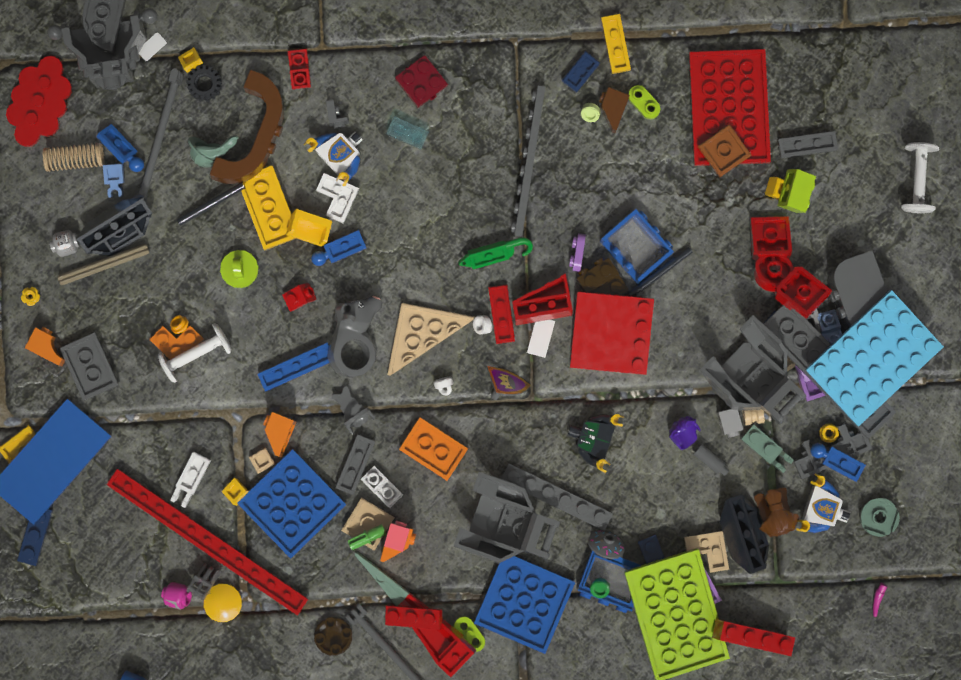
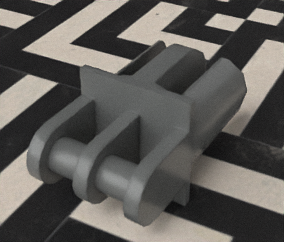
[186,563,221,601]

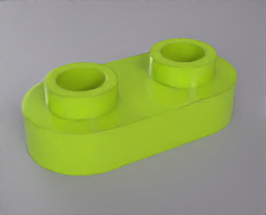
[628,85,660,120]
[454,616,485,652]

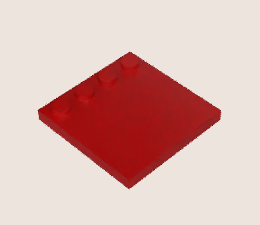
[570,291,654,375]

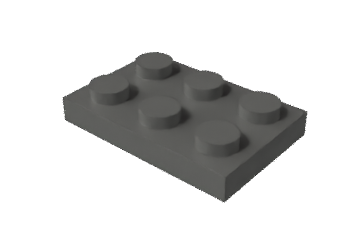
[60,333,119,401]

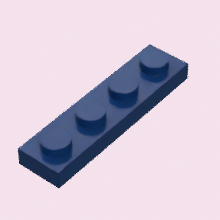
[257,342,329,392]

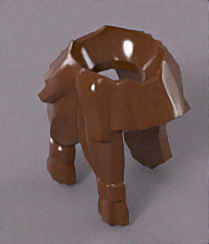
[754,488,800,537]

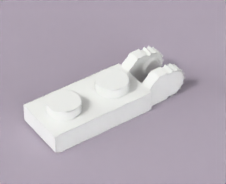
[171,452,211,508]

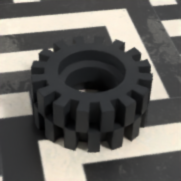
[186,65,222,102]

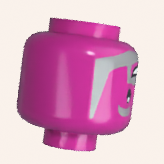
[161,582,192,610]

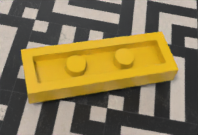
[601,14,631,74]

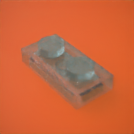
[386,116,429,150]

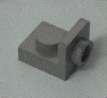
[326,100,349,129]

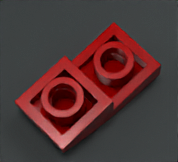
[288,49,311,89]

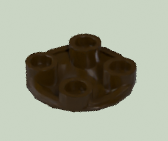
[314,617,352,656]

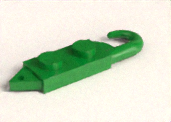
[458,237,533,270]

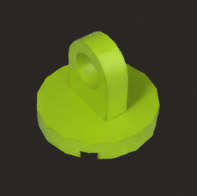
[220,250,259,288]

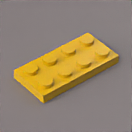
[238,166,296,251]

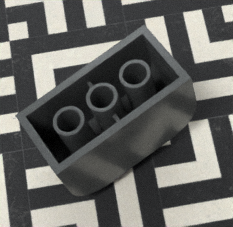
[828,251,887,330]

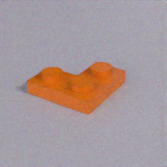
[150,326,204,360]

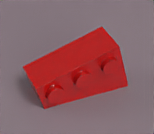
[512,273,573,326]

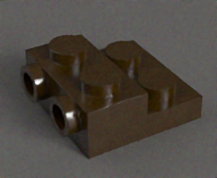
[576,257,629,295]

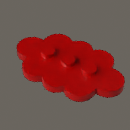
[6,56,72,147]

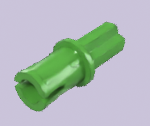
[348,524,387,550]

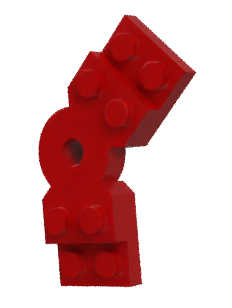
[750,216,832,319]

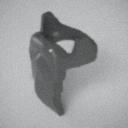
[332,386,375,435]

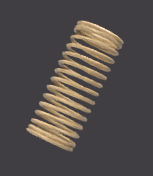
[43,143,104,172]

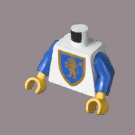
[304,132,362,187]
[796,473,850,533]

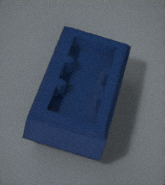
[562,51,600,93]

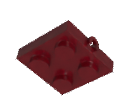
[395,55,448,108]

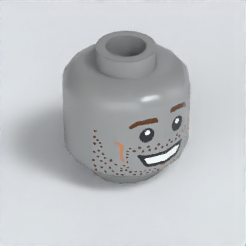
[50,230,80,257]

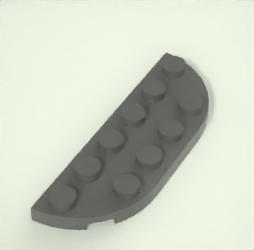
[82,0,126,54]

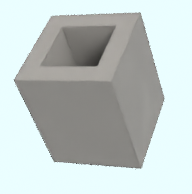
[717,409,743,438]

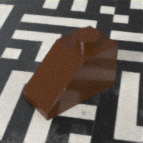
[599,87,630,134]

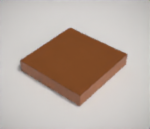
[698,125,751,178]

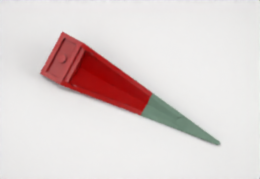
[355,552,477,677]

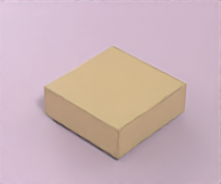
[249,448,275,474]

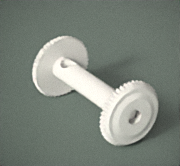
[901,142,939,213]
[158,323,231,382]

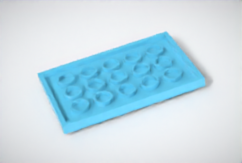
[805,290,944,427]

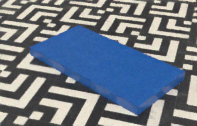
[0,399,111,525]

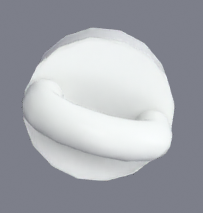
[473,315,493,334]
[433,376,453,396]

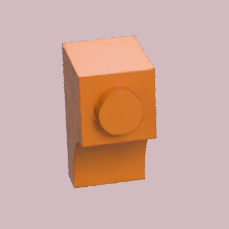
[25,327,65,366]

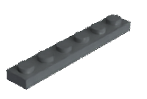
[501,464,613,531]

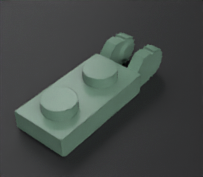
[741,425,794,473]

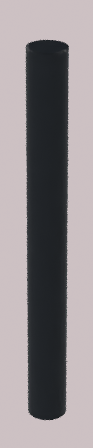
[177,182,246,226]
[628,247,693,296]

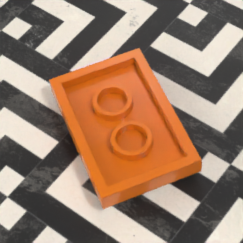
[399,418,468,481]

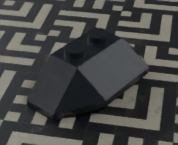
[76,197,152,255]
[720,494,769,574]

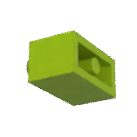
[777,169,816,213]

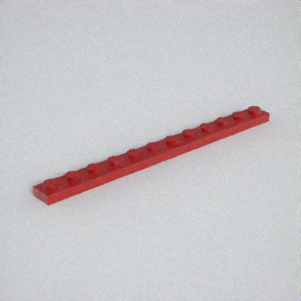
[107,469,309,616]

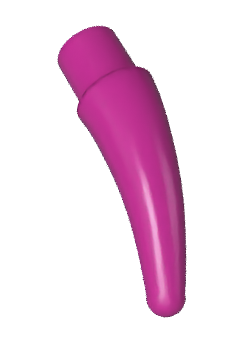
[873,583,888,617]

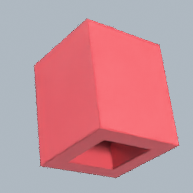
[384,521,410,552]

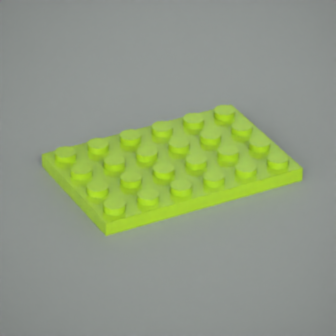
[624,548,730,680]

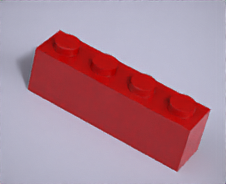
[712,619,796,656]

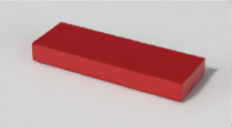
[488,285,515,344]

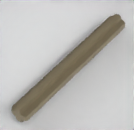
[58,244,149,285]

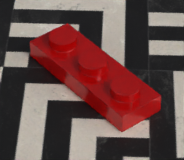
[385,605,442,630]

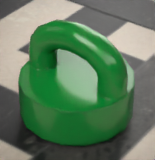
[590,578,610,598]

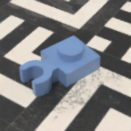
[103,164,125,198]

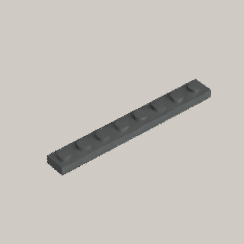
[511,85,546,238]

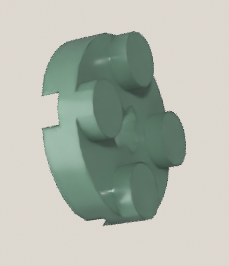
[860,498,900,537]

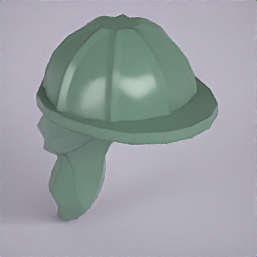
[188,135,239,168]

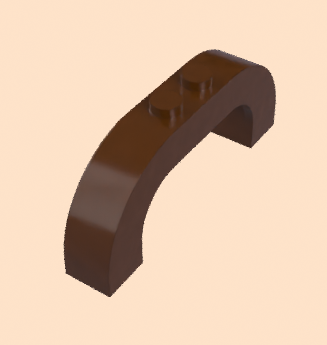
[209,70,284,184]

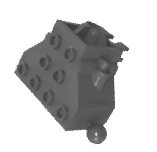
[48,8,158,90]

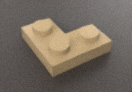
[684,531,729,573]

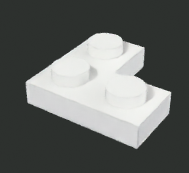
[316,173,359,224]

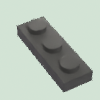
[778,131,838,159]
[336,434,375,495]

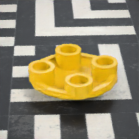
[204,584,242,622]

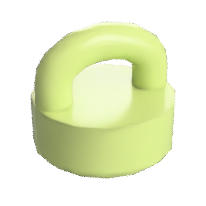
[581,103,601,122]

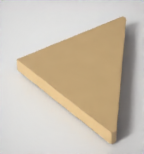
[387,303,474,376]

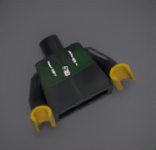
[567,414,624,473]

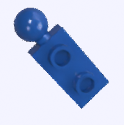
[96,124,144,172]
[311,230,367,266]
[810,443,866,482]

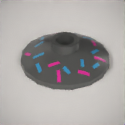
[588,530,625,559]

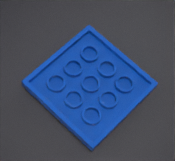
[237,449,347,559]
[474,556,575,654]

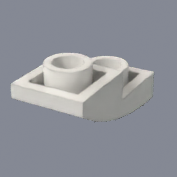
[361,466,403,508]

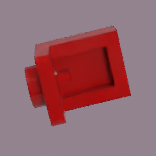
[282,283,317,312]

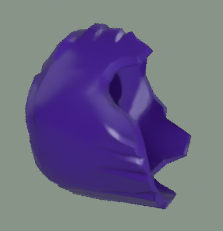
[669,416,701,450]

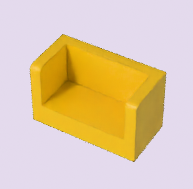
[286,209,332,247]

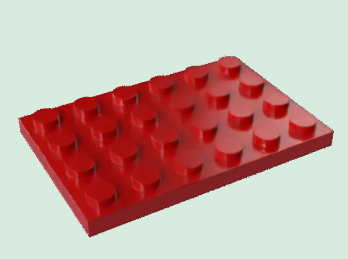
[689,49,771,166]

